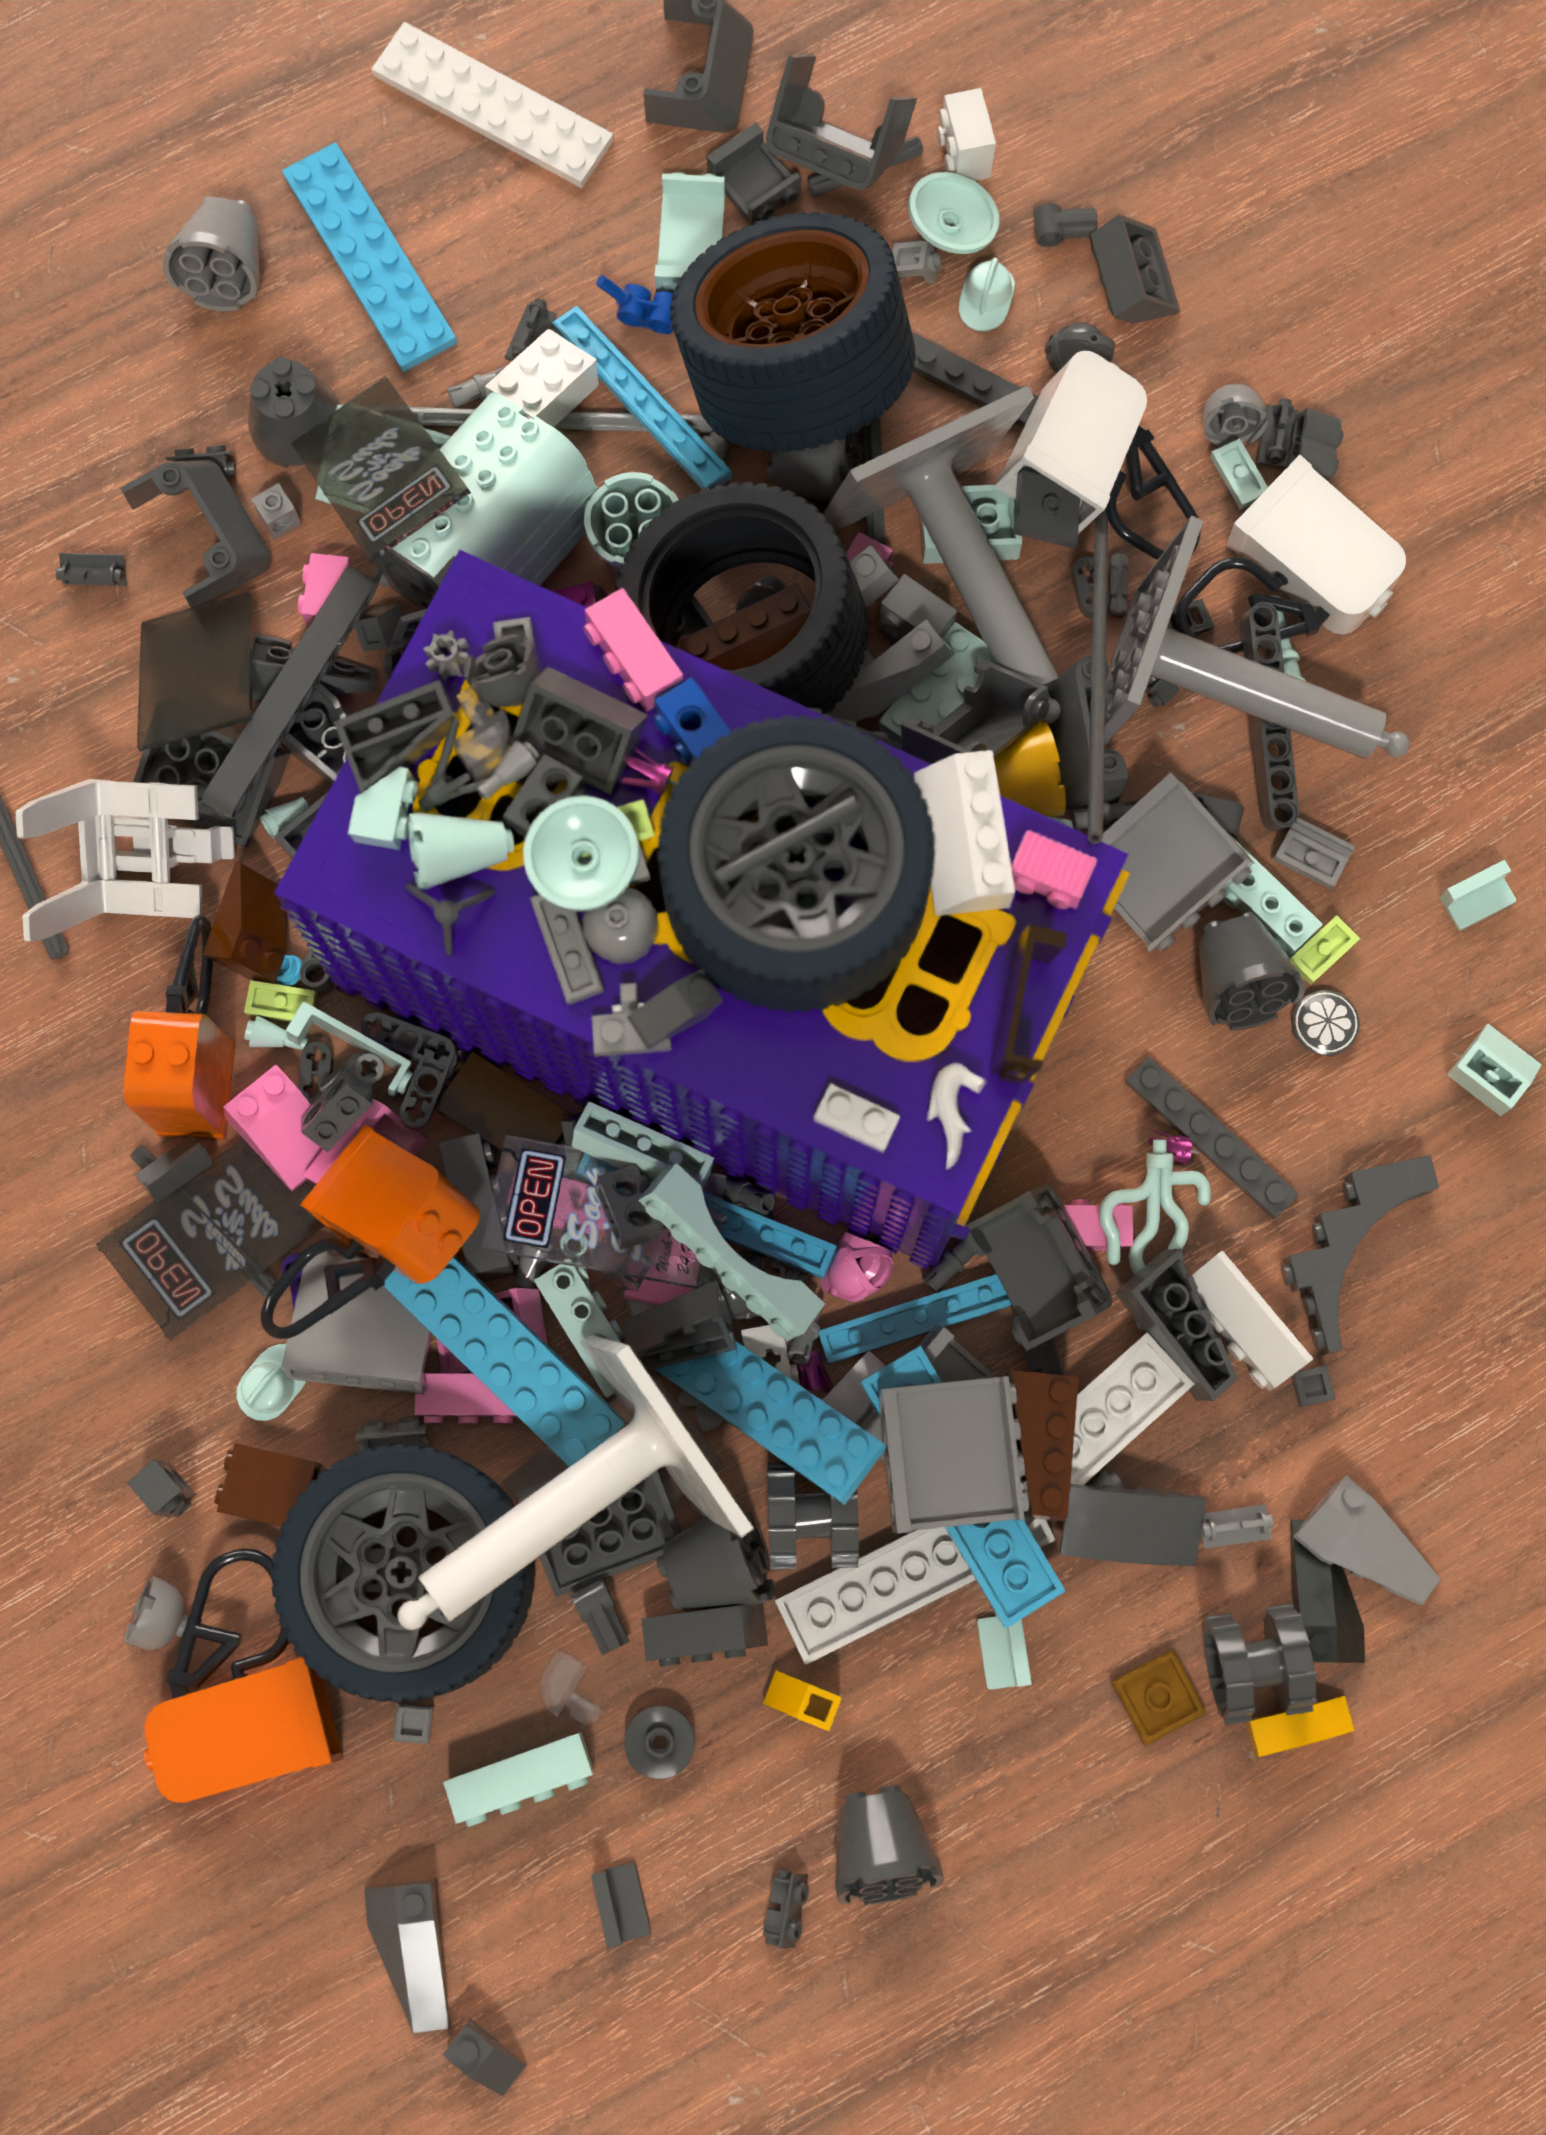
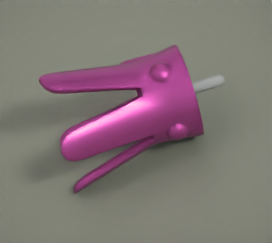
[620,746,679,795]
[1148,1129,1199,1164]
[796,1351,834,1393]

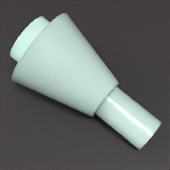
[244,1015,308,1050]

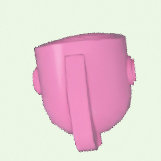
[820,1231,893,1302]

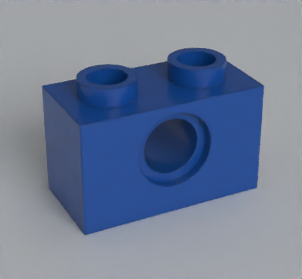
[652,677,731,765]

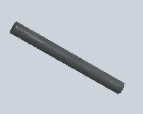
[714,795,860,885]

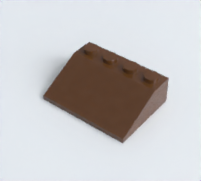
[677,583,811,671]

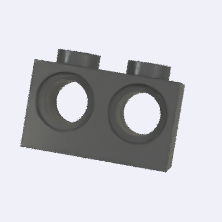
[503,754,586,838]
[301,1068,372,1152]
[595,1164,663,1250]
[127,1459,196,1518]

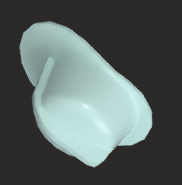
[959,257,1015,332]
[237,1344,306,1421]

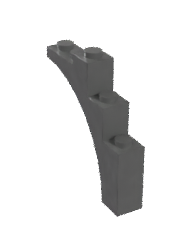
[1281,1155,1439,1356]

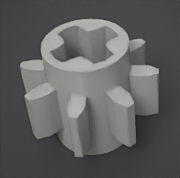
[423,630,470,680]

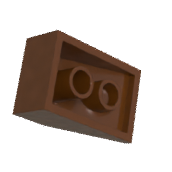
[203,862,286,983]

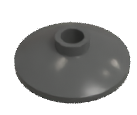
[624,1706,695,1779]

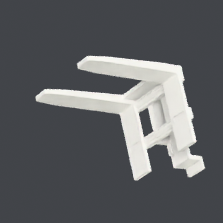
[16,779,235,942]

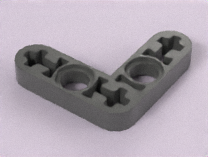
[361,1012,455,1131]

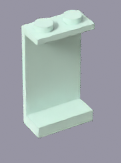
[655,172,725,293]
[286,1001,414,1099]

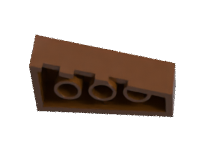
[1005,1370,1079,1521]

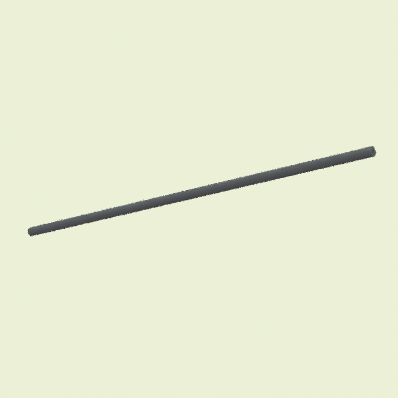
[1087,510,1108,844]

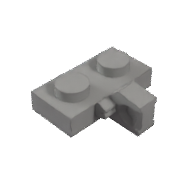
[592,983,671,1056]

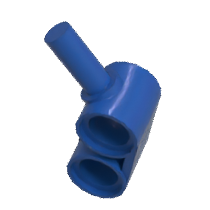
[596,275,674,334]

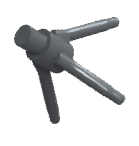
[418,719,487,812]
[405,883,495,955]

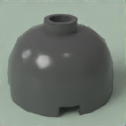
[463,634,541,707]

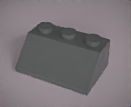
[1090,215,1180,324]
[511,667,648,794]

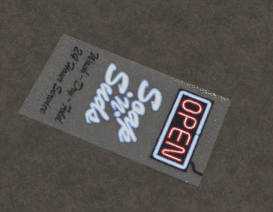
[481,1135,727,1289]

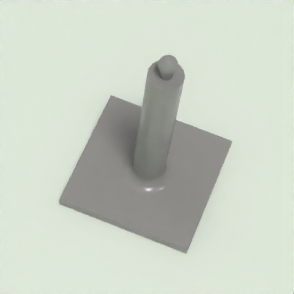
[823,385,1061,724]
[1104,516,1410,759]

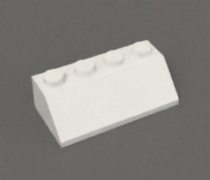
[914,750,1015,916]
[1192,1250,1313,1391]

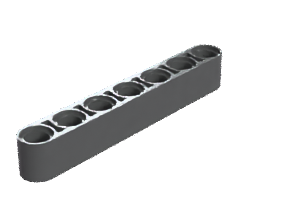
[1241,602,1299,832]

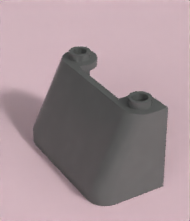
[1042,655,1128,810]
[901,659,1050,764]
[963,1184,1112,1351]

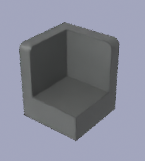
[355,604,404,651]

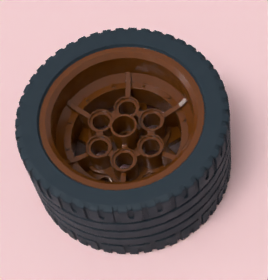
[670,212,916,452]

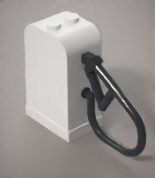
[994,351,1201,560]
[1175,455,1406,653]

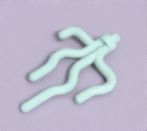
[1099,1139,1211,1330]

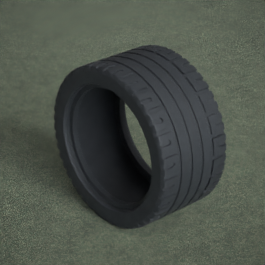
[615,482,869,715]

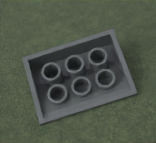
[133,701,290,847]
[517,1469,681,1597]

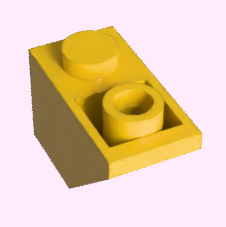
[763,1670,842,1731]

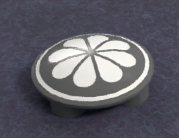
[1292,990,1360,1057]

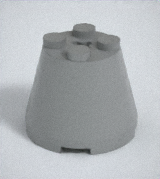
[162,196,260,312]

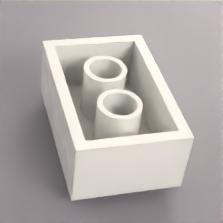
[485,329,599,427]

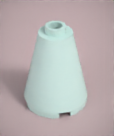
[408,813,514,890]

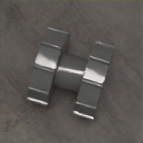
[767,1463,859,1570]
[1202,1603,1317,1725]

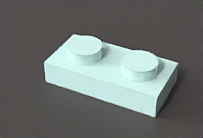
[1210,439,1268,510]

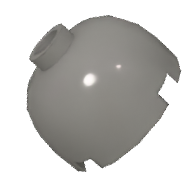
[1203,383,1267,447]
[582,887,659,964]
[124,1576,188,1650]

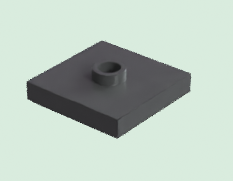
[1014,470,1081,549]

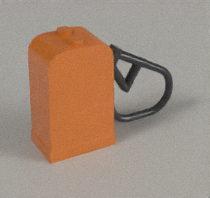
[124,915,236,1140]
[261,1125,480,1339]
[144,1548,343,1803]

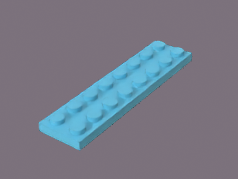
[281,142,457,372]
[384,1256,626,1467]
[655,1341,887,1505]
[859,1346,1065,1628]

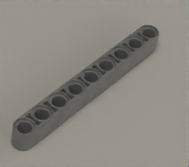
[202,566,379,819]

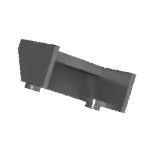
[643,0,753,133]
[766,54,917,190]
[120,460,272,612]

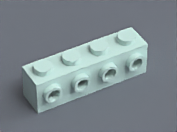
[1223,834,1323,958]
[572,1102,714,1190]
[534,1259,625,1398]
[443,1732,595,1827]

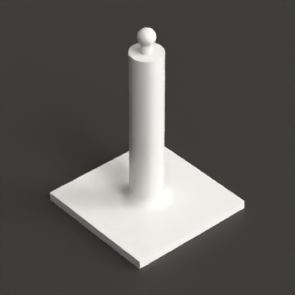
[398,1334,754,1630]

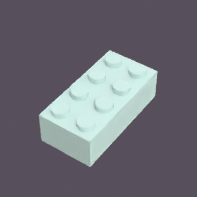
[878,622,996,744]

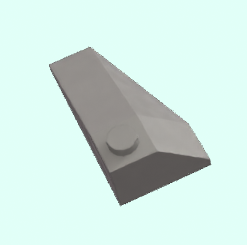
[1293,1476,1441,1606]

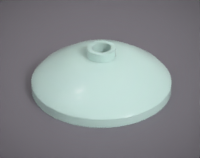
[908,172,999,254]
[524,796,639,911]

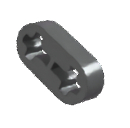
[1071,557,1109,619]
[298,1041,334,1105]

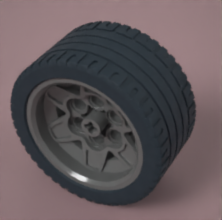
[658,715,936,1012]
[271,1444,535,1702]

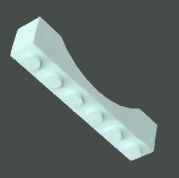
[638,1163,825,1341]

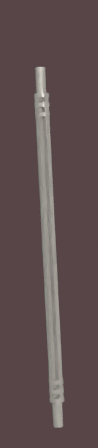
[364,406,717,434]

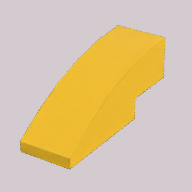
[1245,1695,1355,1757]

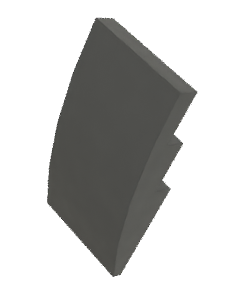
[1059,1483,1206,1566]

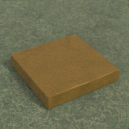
[1111,1649,1207,1746]

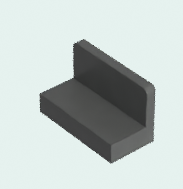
[135,1135,213,1203]
[591,1862,651,1949]

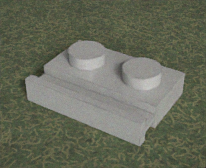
[1273,817,1355,890]

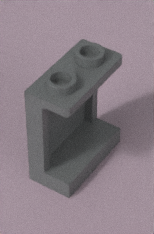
[706,123,801,225]

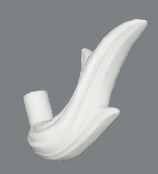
[928,1064,986,1169]

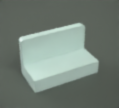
[1439,860,1516,931]
[977,1616,1032,1690]

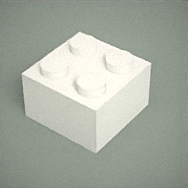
[937,88,996,181]

